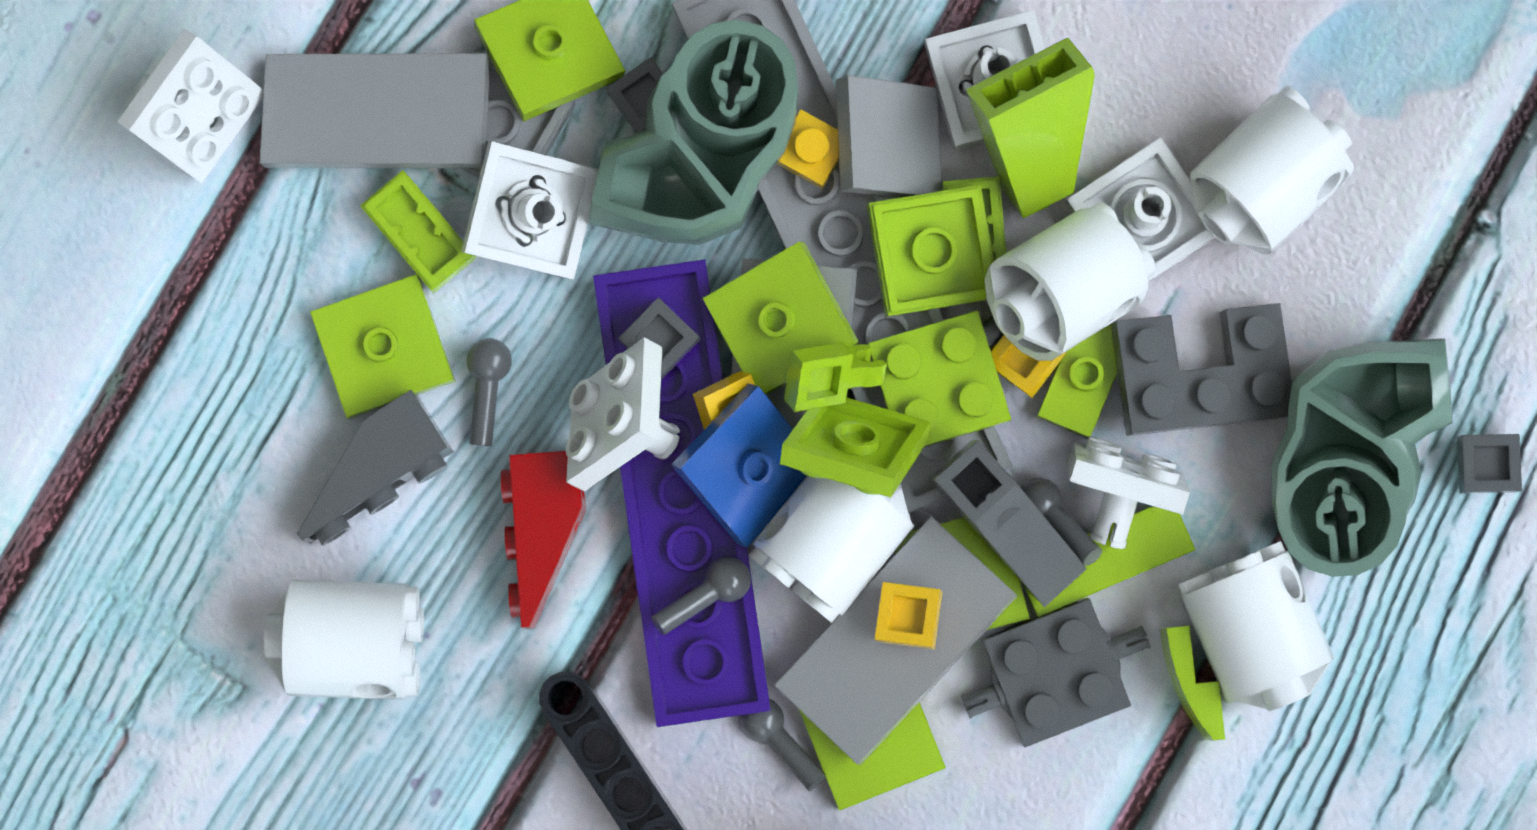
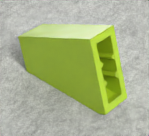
[966,37,1095,219]

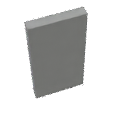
[260,53,490,168]
[774,516,1017,766]

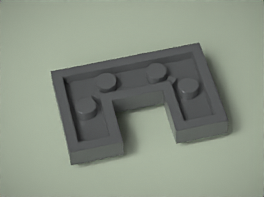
[1111,303,1292,436]

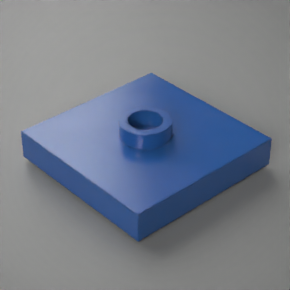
[671,383,807,548]

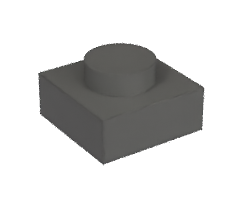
[605,57,663,134]
[618,297,700,380]
[1457,434,1522,494]

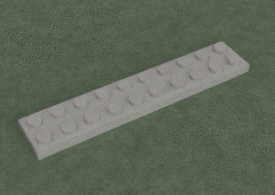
[672,0,1013,514]

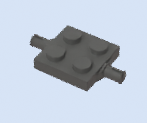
[961,598,1151,748]

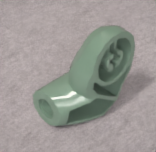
[589,20,798,245]
[1271,338,1452,577]

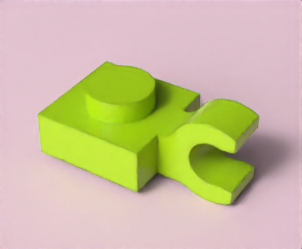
[784,342,887,412]

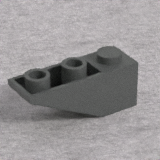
[297,390,454,546]
[929,440,1087,607]

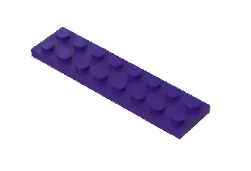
[593,259,771,727]

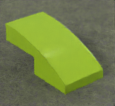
[1159,626,1225,741]

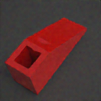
[501,451,586,629]

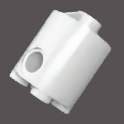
[1190,86,1354,254]
[985,203,1155,361]
[748,476,914,622]
[1178,541,1335,711]
[264,580,424,700]

